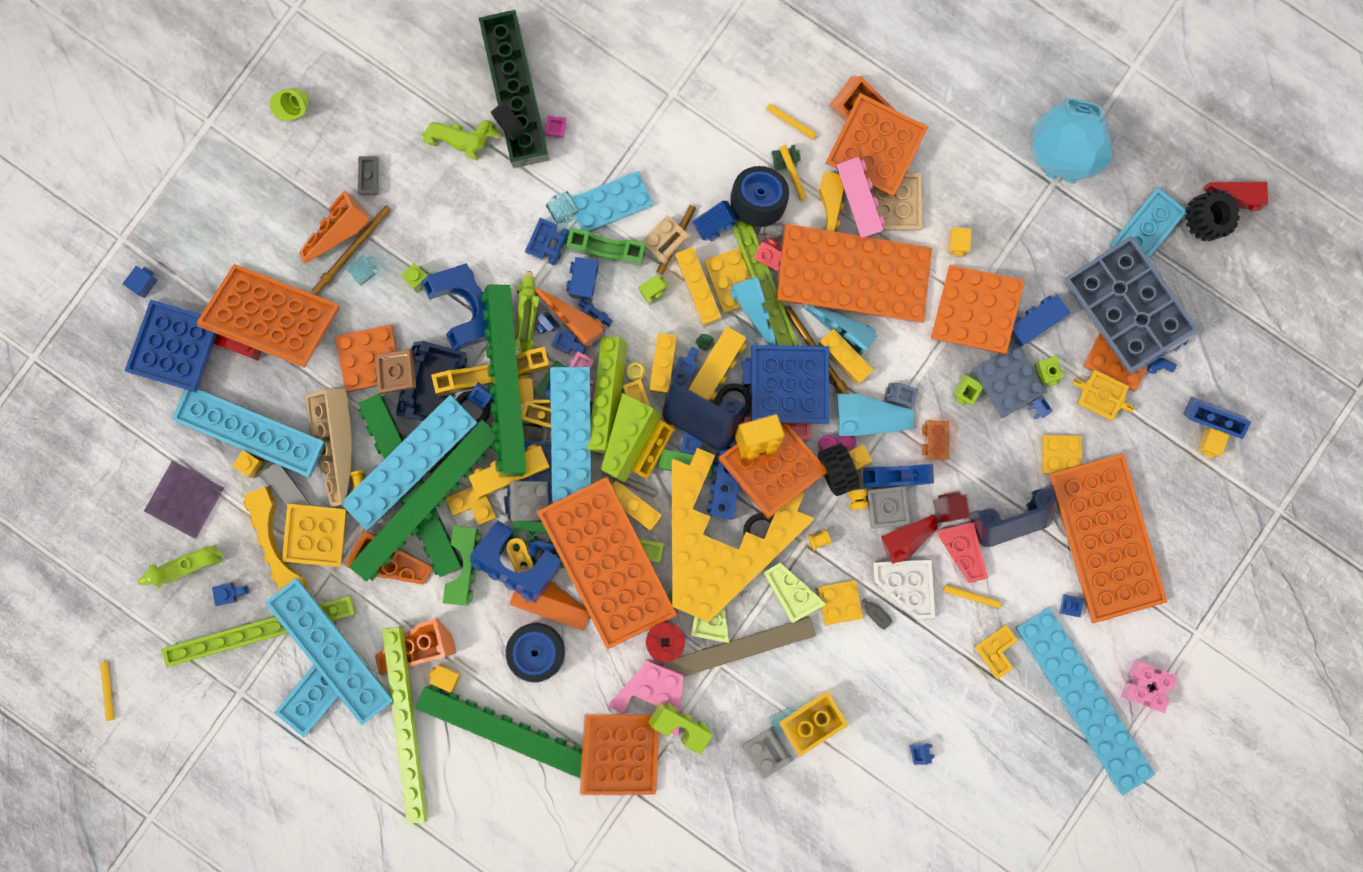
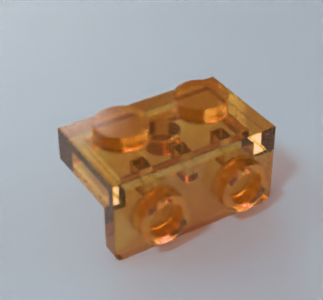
[922,420,949,460]

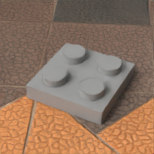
[510,481,548,521]
[867,486,910,529]

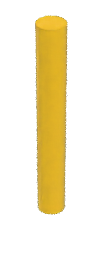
[766,103,817,140]
[779,144,807,200]
[943,585,1001,609]
[100,662,114,721]

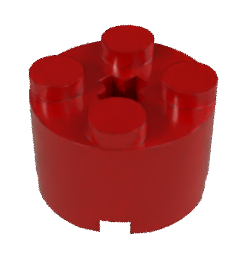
[646,622,685,662]

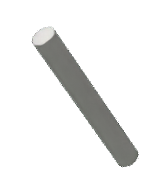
[602,471,657,498]

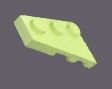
[764,563,827,623]
[691,608,729,643]

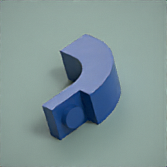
[863,464,934,487]

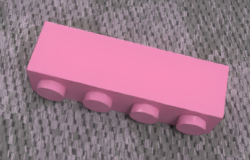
[837,157,885,238]

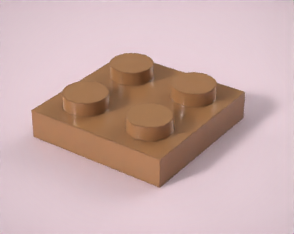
[375,349,416,394]

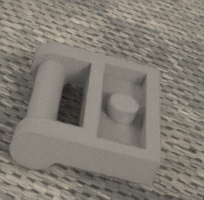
[743,726,793,779]

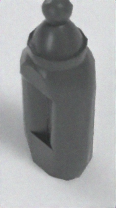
[862,599,892,630]

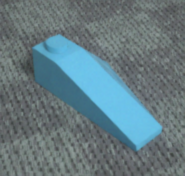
[729,277,777,345]
[803,305,878,356]
[837,393,914,436]

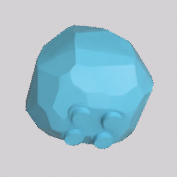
[1031,98,1112,183]

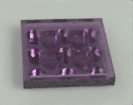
[144,460,224,538]

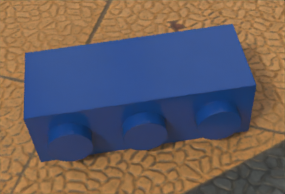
[1011,295,1071,347]
[1183,396,1251,439]

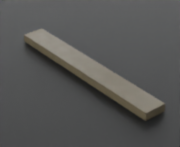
[662,617,816,677]

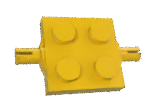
[1072,370,1135,421]

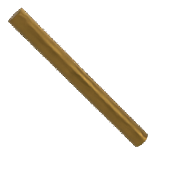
[656,205,696,275]

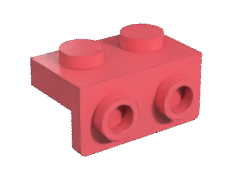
[754,237,782,272]

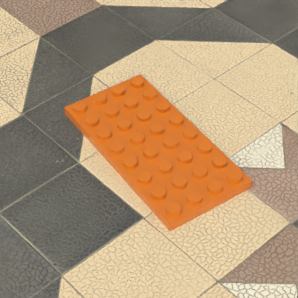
[776,224,932,323]
[1048,453,1167,623]
[537,476,677,650]

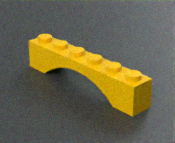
[819,171,846,231]
[431,347,550,397]
[243,487,311,594]

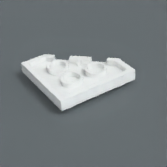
[873,560,935,619]

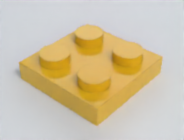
[1042,435,1082,474]
[817,580,863,626]

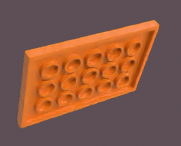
[197,264,339,368]

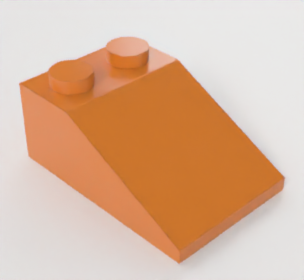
[828,76,895,121]

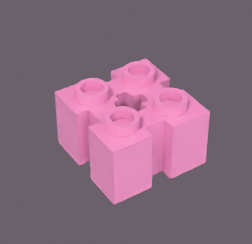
[1121,660,1178,713]

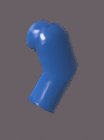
[1147,357,1177,374]

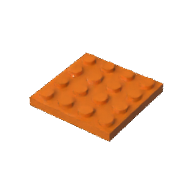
[825,93,928,197]
[931,265,1025,355]
[718,423,827,519]
[580,714,659,795]

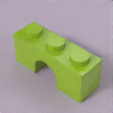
[648,702,713,755]

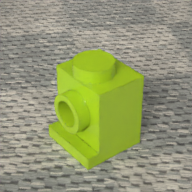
[638,275,669,306]
[952,374,983,406]

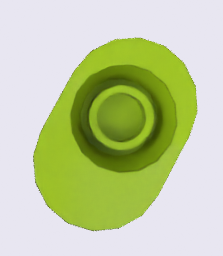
[270,88,310,121]

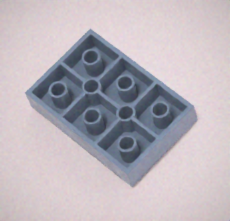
[1064,235,1199,377]

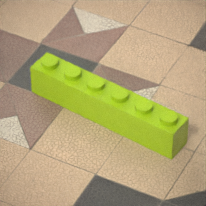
[587,336,628,454]

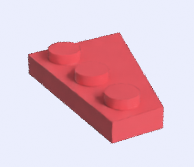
[935,522,988,583]

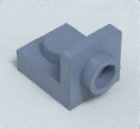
[885,383,918,408]

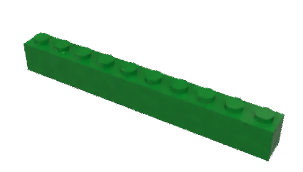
[482,284,527,478]
[358,393,463,577]
[348,420,496,582]
[415,684,582,779]

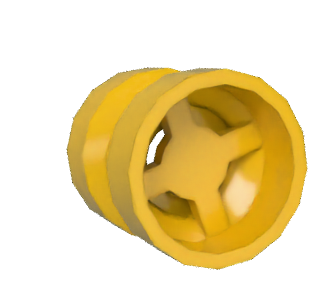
[848,489,869,510]

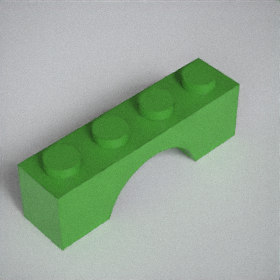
[567,228,646,266]
[443,526,481,606]

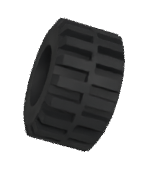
[1185,190,1240,241]
[818,443,860,496]

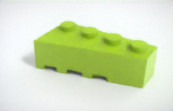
[601,393,662,483]

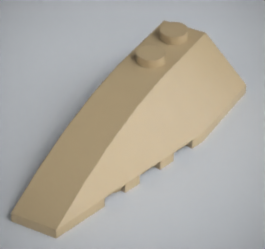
[305,388,352,506]

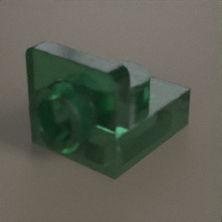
[771,145,801,171]

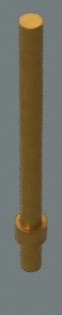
[311,205,391,295]
[785,306,849,393]

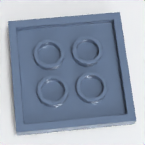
[972,343,1047,419]

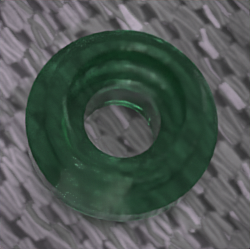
[695,334,714,350]

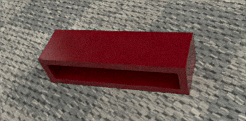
[933,491,971,523]

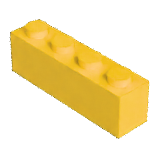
[675,247,721,328]
[688,326,747,402]
[468,444,551,498]

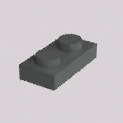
[358,156,379,195]

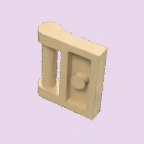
[641,215,691,265]

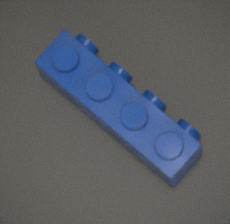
[707,441,739,520]

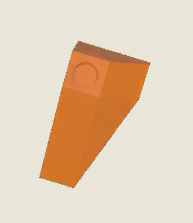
[299,190,370,264]
[535,288,605,349]
[345,528,432,585]
[509,581,589,631]
[375,618,457,674]

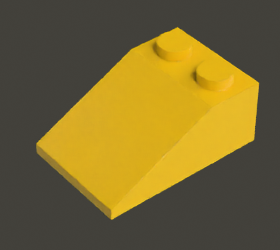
[778,691,849,757]

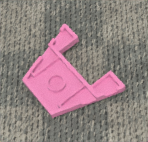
[608,660,684,736]

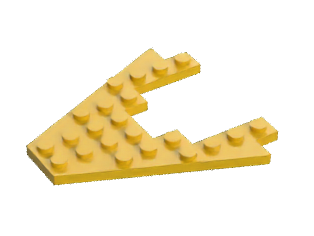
[672,448,814,622]

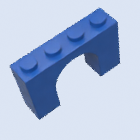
[421,263,487,351]
[470,520,562,603]

